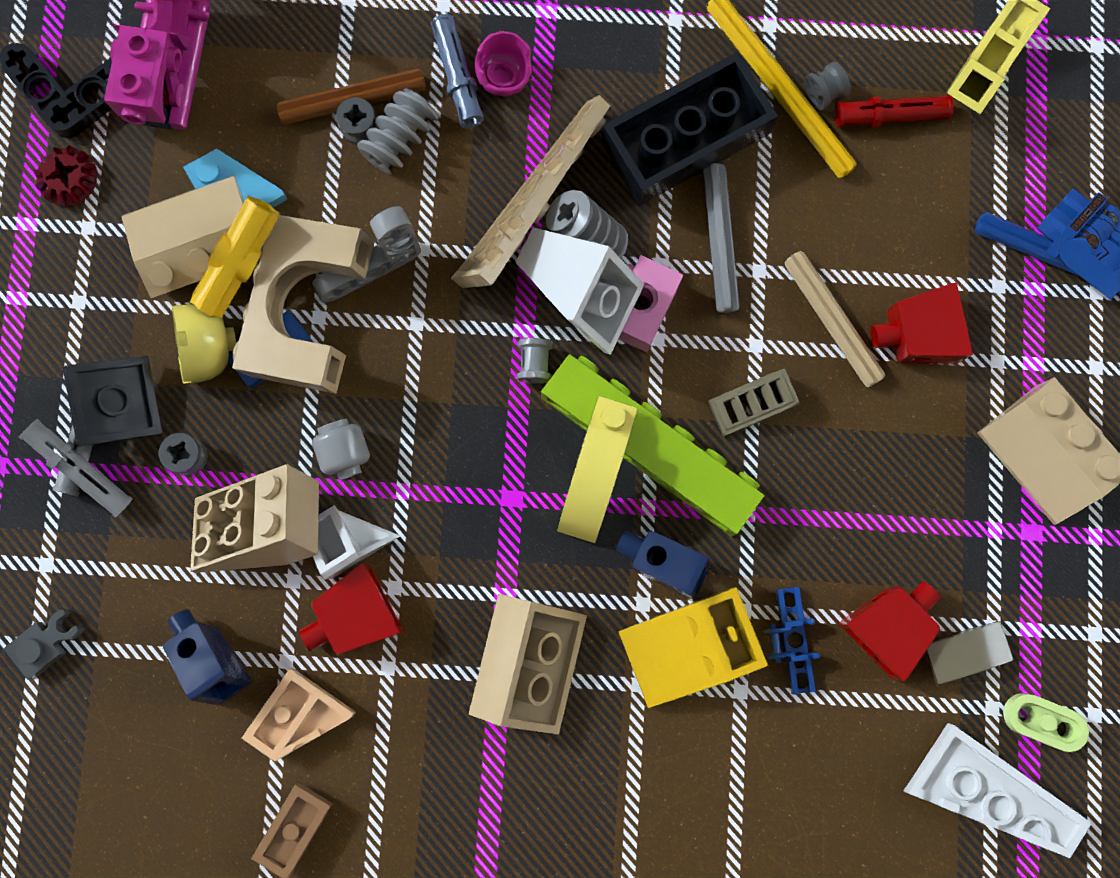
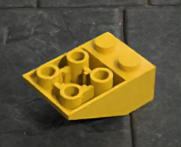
[618,587,768,708]

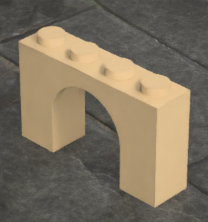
[232,215,375,394]

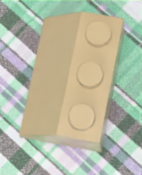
[121,175,264,298]
[977,377,1120,525]
[468,594,587,734]

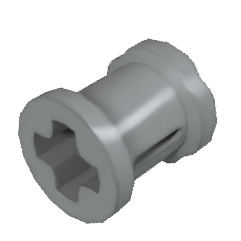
[517,338,553,384]

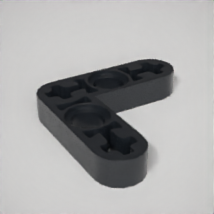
[0,43,112,138]

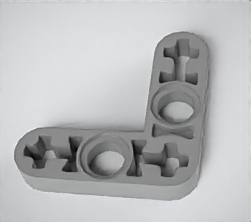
[312,206,421,303]

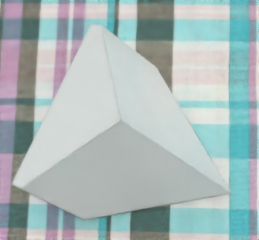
[313,505,400,580]

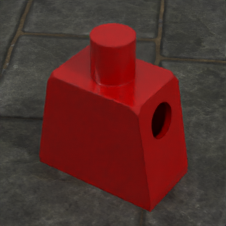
[870,282,973,364]
[299,563,404,655]
[838,581,941,682]

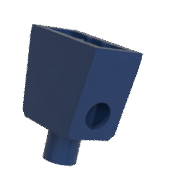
[616,530,711,602]
[163,609,253,706]

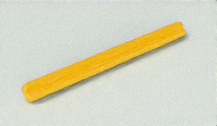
[707,0,857,178]

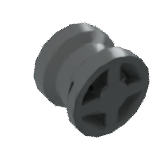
[804,61,851,110]
[336,97,378,145]
[159,433,208,476]

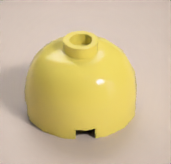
[172,304,236,384]

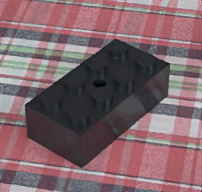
[601,52,778,206]

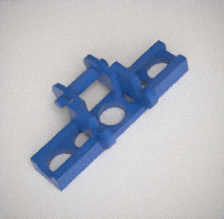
[763,587,820,695]

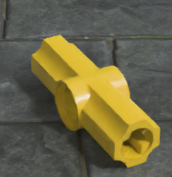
[190,195,279,318]

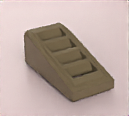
[708,368,800,437]

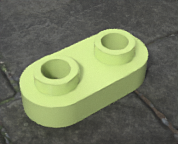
[1003,693,1089,752]

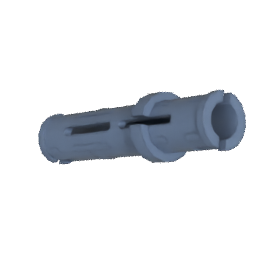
[430,14,484,128]

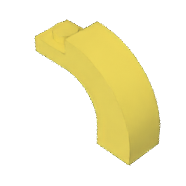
[947,0,1050,114]
[557,396,638,543]

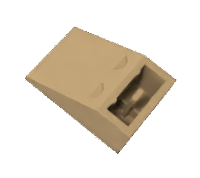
[190,464,319,573]

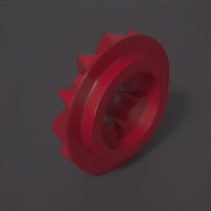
[33,145,98,206]

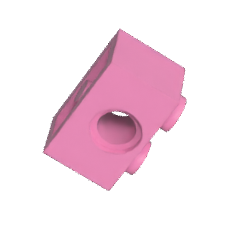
[618,255,683,352]

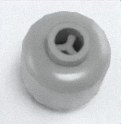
[312,419,370,480]

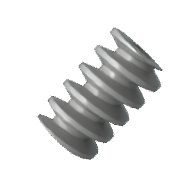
[357,88,439,175]
[546,190,628,258]

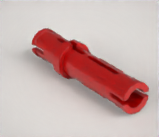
[834,95,954,128]

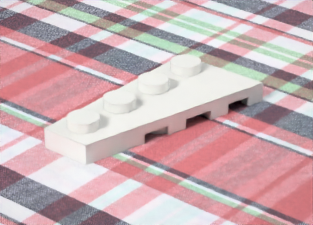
[904,723,1092,858]

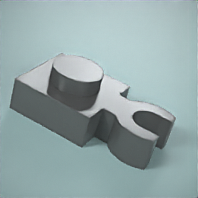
[3,610,84,680]

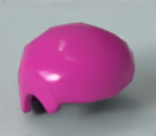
[475,31,532,97]

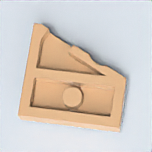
[242,668,356,762]

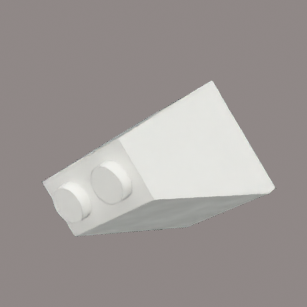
[516,227,644,355]

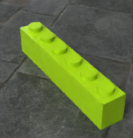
[541,354,765,537]

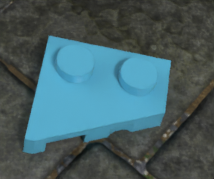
[183,149,288,208]

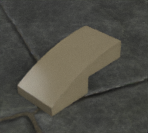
[925,621,1013,685]

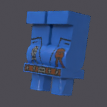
[1037,189,1120,300]

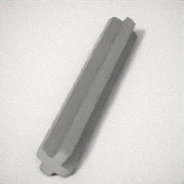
[703,163,740,313]

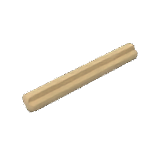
[785,251,885,387]

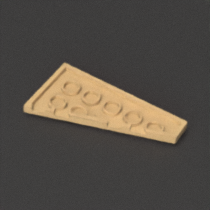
[451,95,610,288]

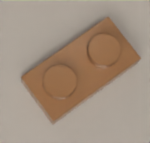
[251,782,333,878]

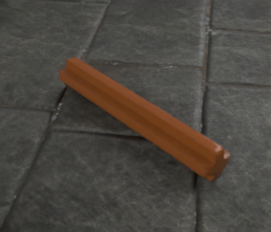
[277,68,426,125]

